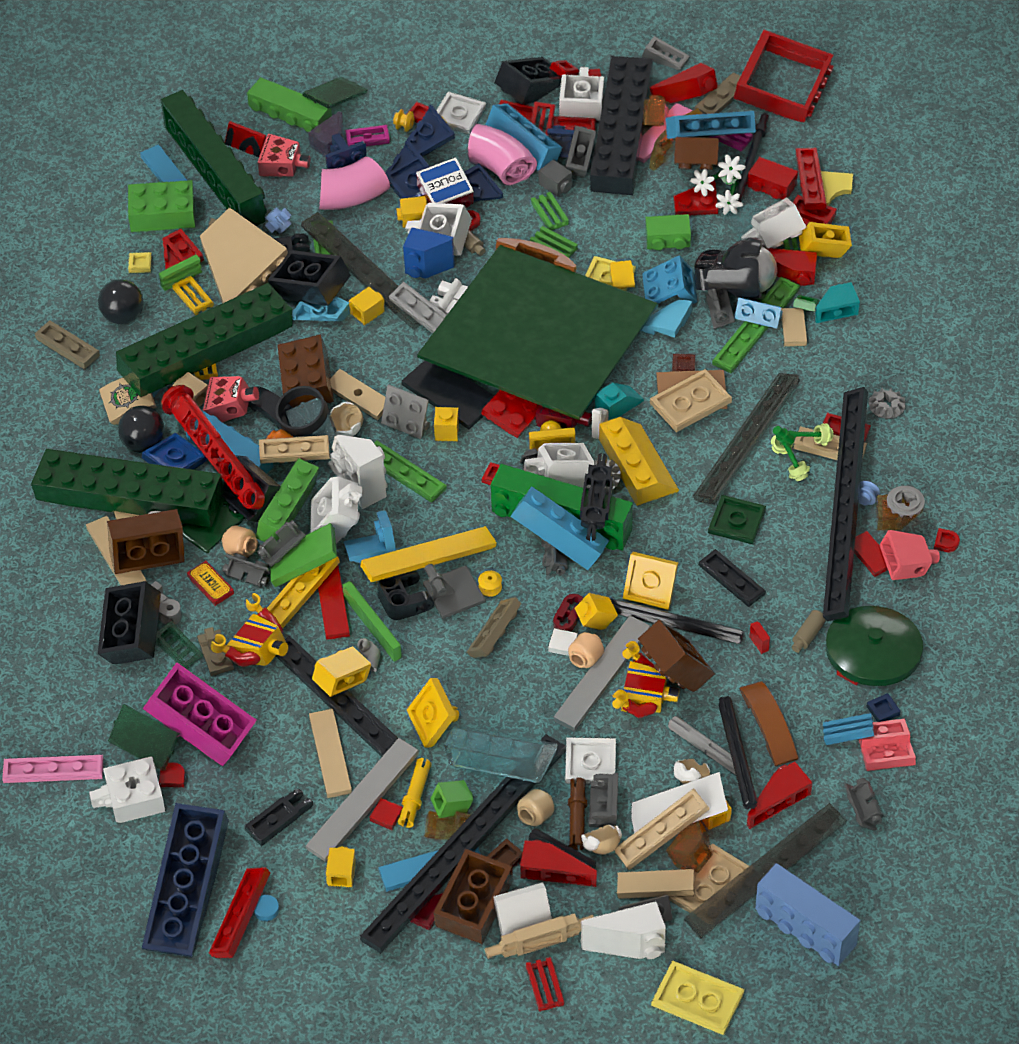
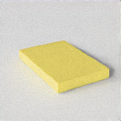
[651,960,745,1035]

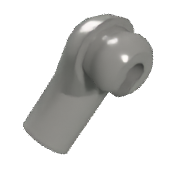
[357,638,381,672]

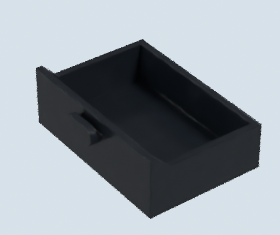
[222,455,281,522]

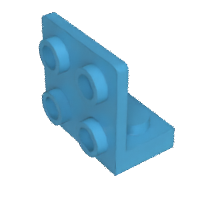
[642,255,697,304]
[344,510,396,562]

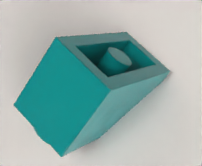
[815,282,860,323]
[595,382,644,421]

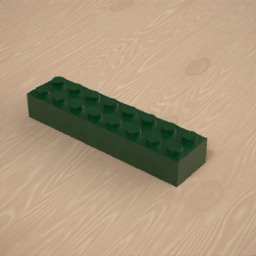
[160,90,267,226]
[116,283,292,398]
[31,449,225,527]

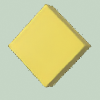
[128,252,152,273]

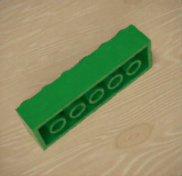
[491,464,633,551]

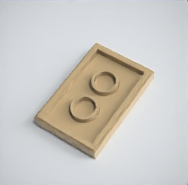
[650,369,732,432]
[669,843,754,926]

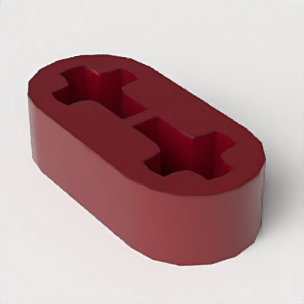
[553,594,583,632]

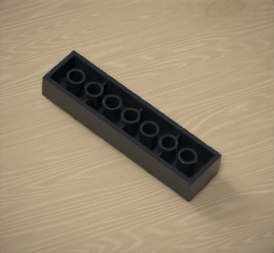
[590,56,653,196]

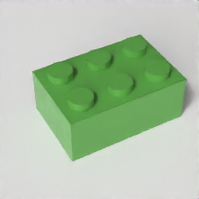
[128,180,195,232]

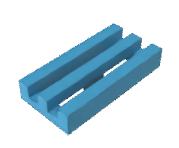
[823,713,874,745]

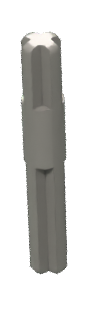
[668,716,751,775]

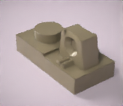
[197,627,234,676]

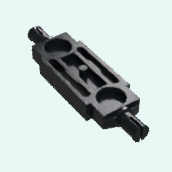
[580,453,613,541]

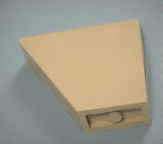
[200,208,288,303]

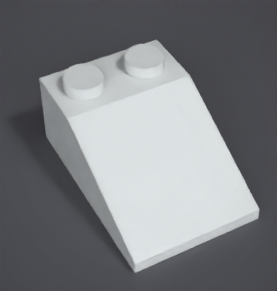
[581,902,666,959]

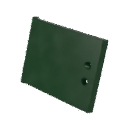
[182,498,245,554]

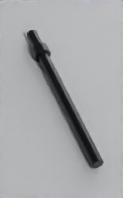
[734,113,769,202]

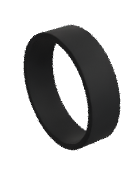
[275,386,328,436]

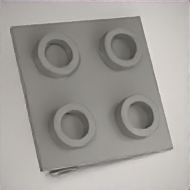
[381,384,430,439]

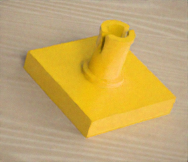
[623,552,679,610]
[407,678,459,748]

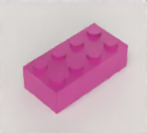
[143,662,257,767]

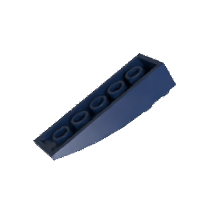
[142,803,229,957]

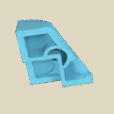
[292,296,350,321]
[641,300,692,338]

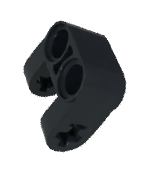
[377,570,434,620]

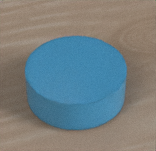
[254,895,279,921]

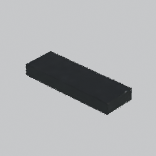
[699,549,766,607]

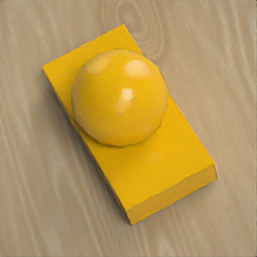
[529,420,575,451]

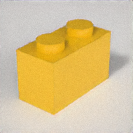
[799,222,852,258]
[312,646,371,697]

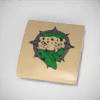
[99,378,156,425]

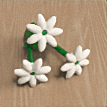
[690,154,745,215]

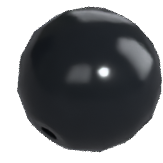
[98,279,144,325]
[117,405,165,452]

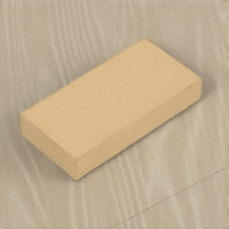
[781,308,807,346]

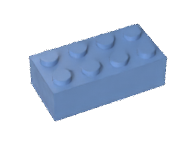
[755,863,860,966]

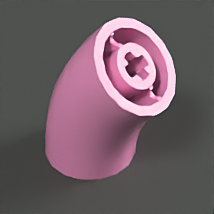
[468,124,537,185]
[319,157,390,210]

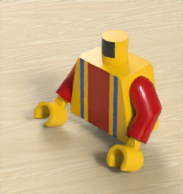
[211,593,288,667]
[612,641,680,718]

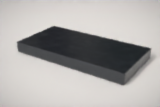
[401,360,494,430]

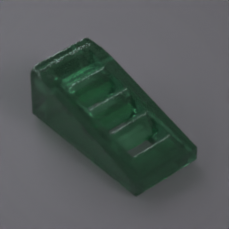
[156,621,203,669]

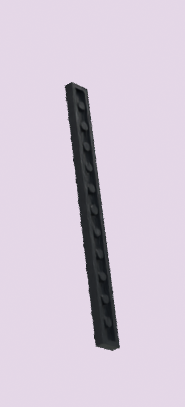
[823,387,868,622]
[360,734,566,954]

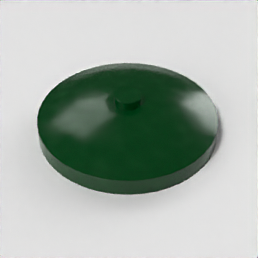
[825,606,923,686]

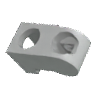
[151,581,182,626]

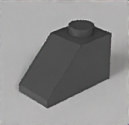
[565,126,596,177]

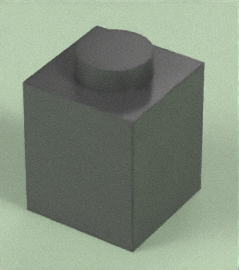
[539,160,572,197]

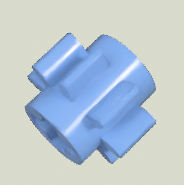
[265,207,291,234]

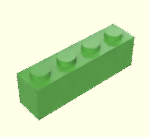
[247,77,332,135]
[256,458,319,542]

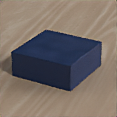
[866,693,901,722]

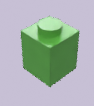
[430,780,474,818]

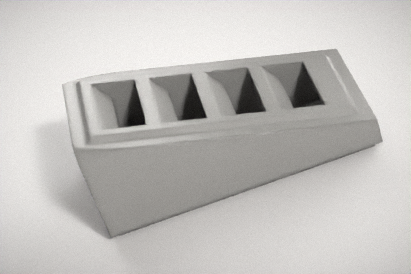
[642,36,689,71]

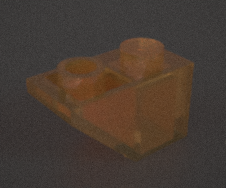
[643,95,670,126]
[876,494,924,530]
[666,820,713,873]

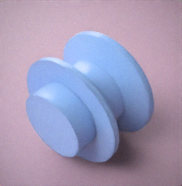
[859,481,880,505]

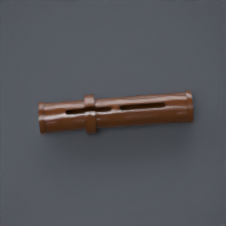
[568,777,588,850]

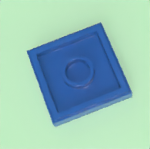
[142,433,207,470]

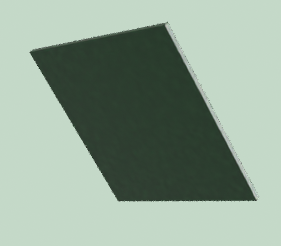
[417,245,658,420]

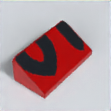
[225,121,266,157]

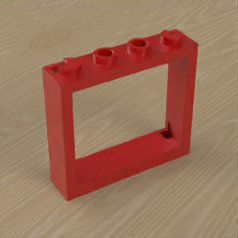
[733,30,834,123]

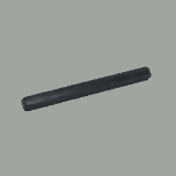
[610,598,744,644]
[718,696,758,810]

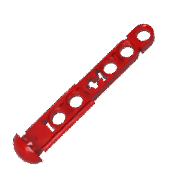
[161,385,265,509]

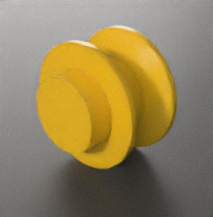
[393,109,414,132]
[478,571,502,597]

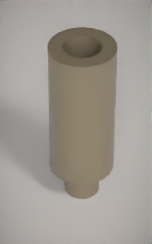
[464,230,486,256]
[791,610,826,653]

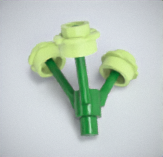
[771,423,833,481]

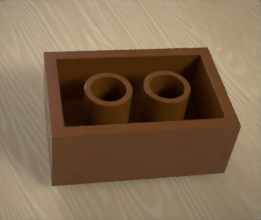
[674,137,719,170]
[277,334,334,410]
[107,509,185,574]
[638,619,715,692]
[434,849,513,944]

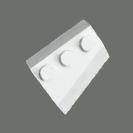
[328,435,388,509]

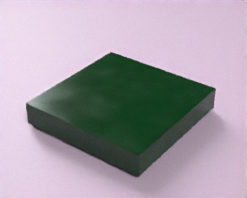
[708,495,766,545]

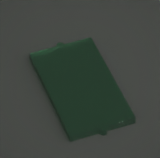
[302,77,368,109]
[108,704,180,771]

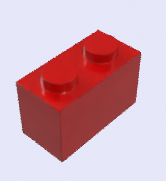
[747,157,798,200]

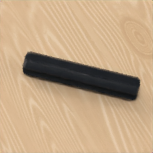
[528,828,596,869]

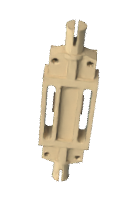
[485,913,594,959]

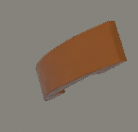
[496,238,577,273]
[739,681,798,766]

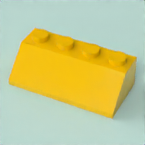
[599,417,679,506]

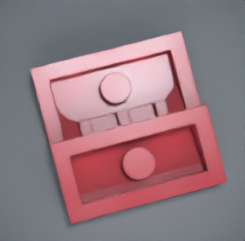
[859,719,916,771]

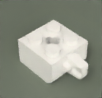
[559,67,604,121]
[741,197,807,249]
[405,203,472,256]
[524,443,594,488]
[311,476,362,544]
[89,756,165,823]

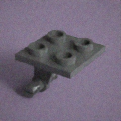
[423,564,486,619]

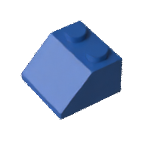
[403,227,455,278]

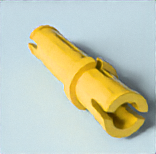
[398,758,432,828]

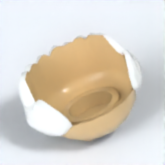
[330,402,364,437]
[674,759,711,784]
[581,824,622,855]

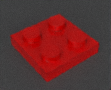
[481,390,540,438]

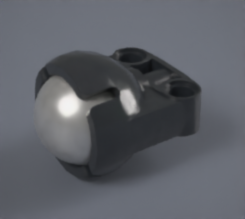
[694,237,777,301]

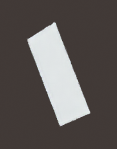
[632,772,728,833]

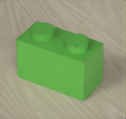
[645,214,691,250]

